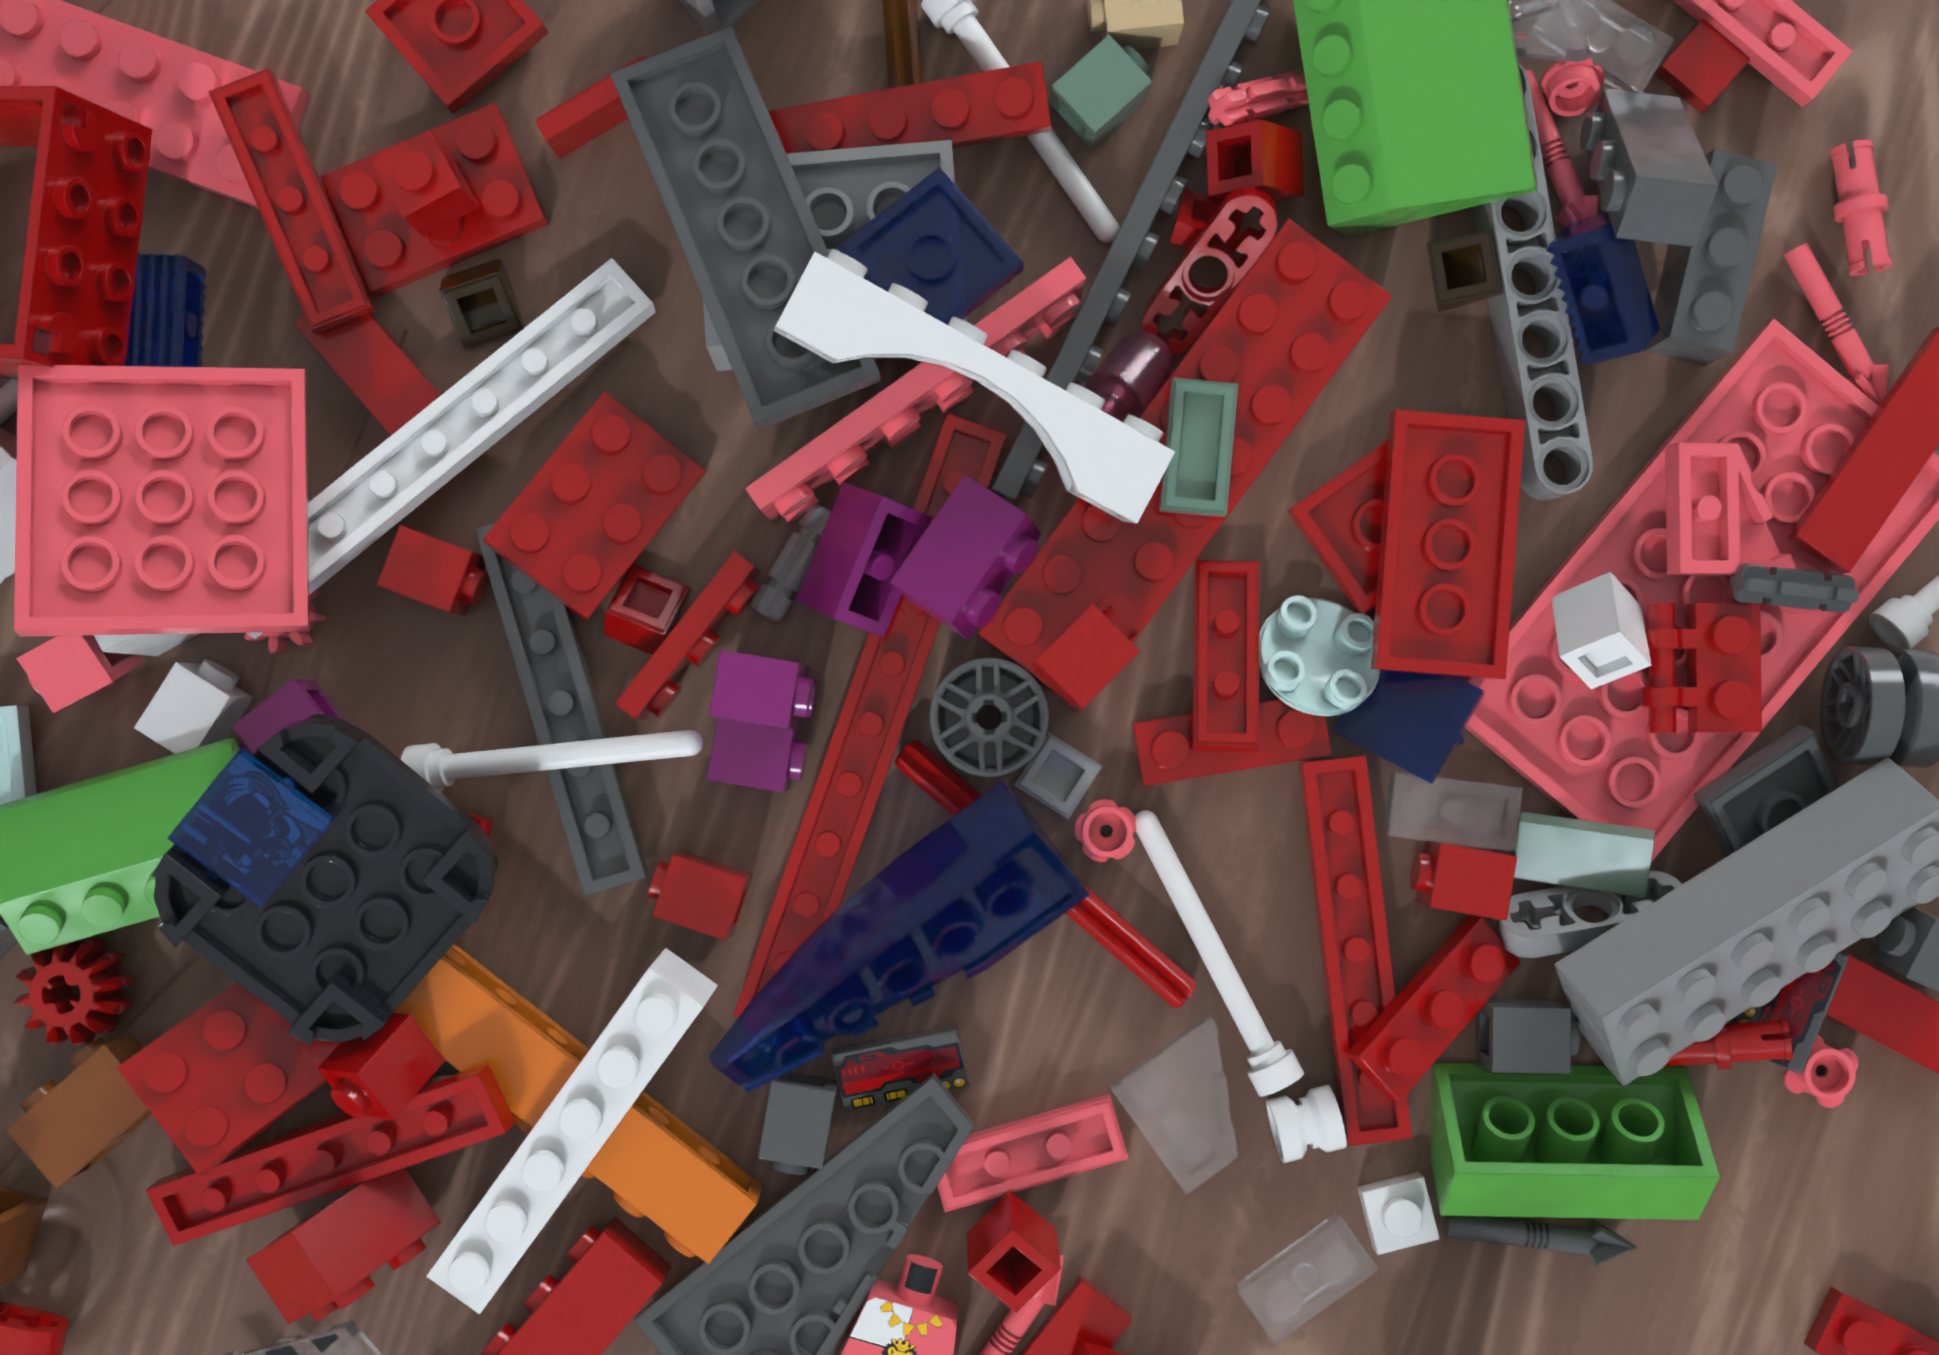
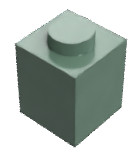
[1049,35,1152,151]

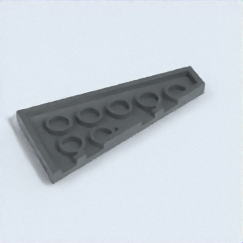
[634,1073,974,1355]

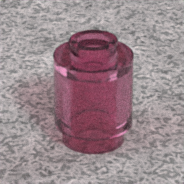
[1086,332,1173,423]

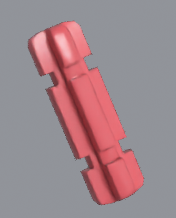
[1208,71,1309,127]

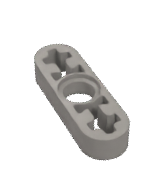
[1498,871,1682,958]

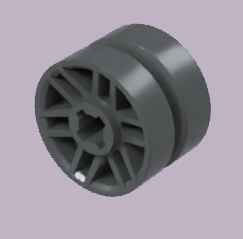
[1820,646,1939,768]
[930,658,1049,777]

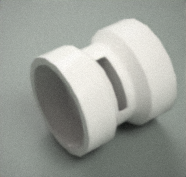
[1266,1085,1347,1163]

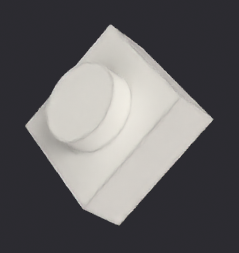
[1357,1171,1440,1255]

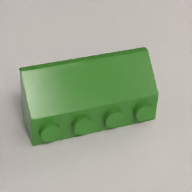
[0,737,242,955]
[1430,1063,1720,1220]

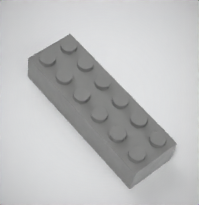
[1554,758,1939,1086]

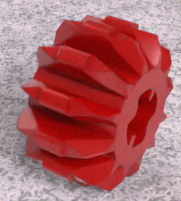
[13,937,137,1046]

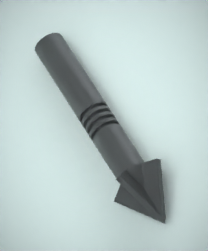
[1444,1216,1638,1266]

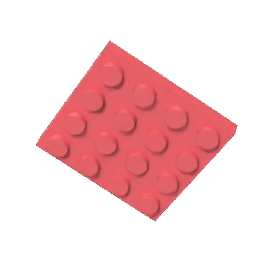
[14,365,310,637]

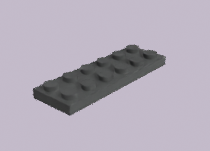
[610,26,881,431]

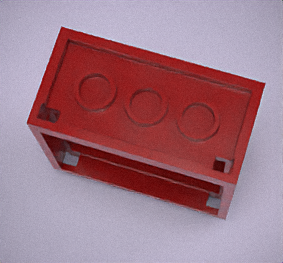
[0,86,153,380]

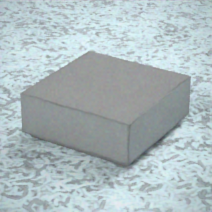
[1014,732,1102,819]

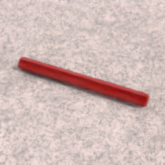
[895,740,1197,1008]

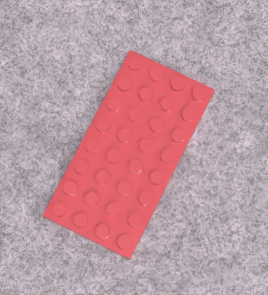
[1441,318,1939,862]

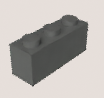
[1580,88,1718,247]
[1644,149,1777,366]

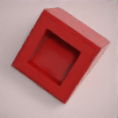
[604,564,690,655]

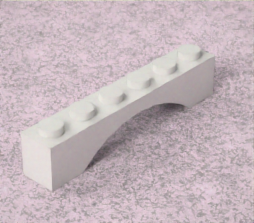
[773,249,1175,524]
[426,948,718,1314]

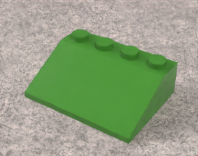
[1293,0,1538,237]

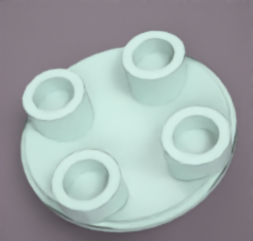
[1259,595,1380,716]

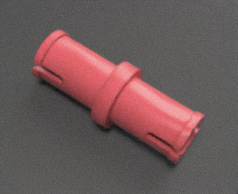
[1829,140,1893,276]

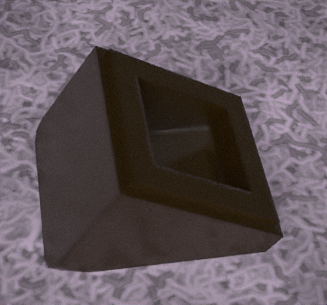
[1427,229,1502,312]
[439,259,524,349]

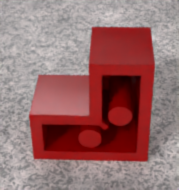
[246,1168,441,1324]

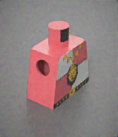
[836,1254,958,1355]

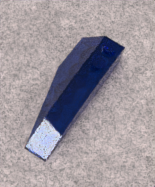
[709,781,1090,1092]

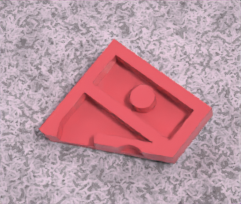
[1665,442,1795,575]

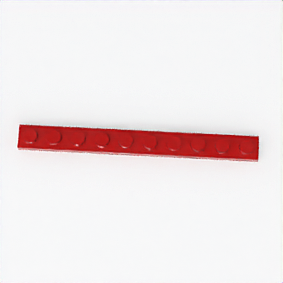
[733,413,1007,1037]

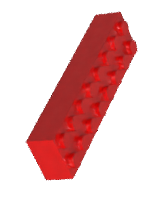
[977,219,1392,712]

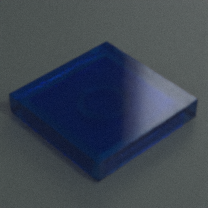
[838,167,1024,325]

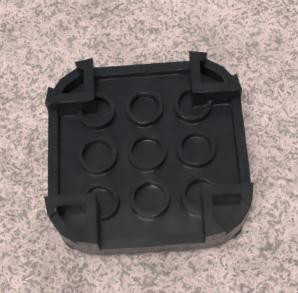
[152,714,499,1045]

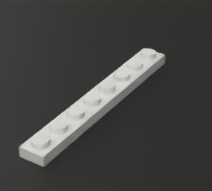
[246,258,656,639]

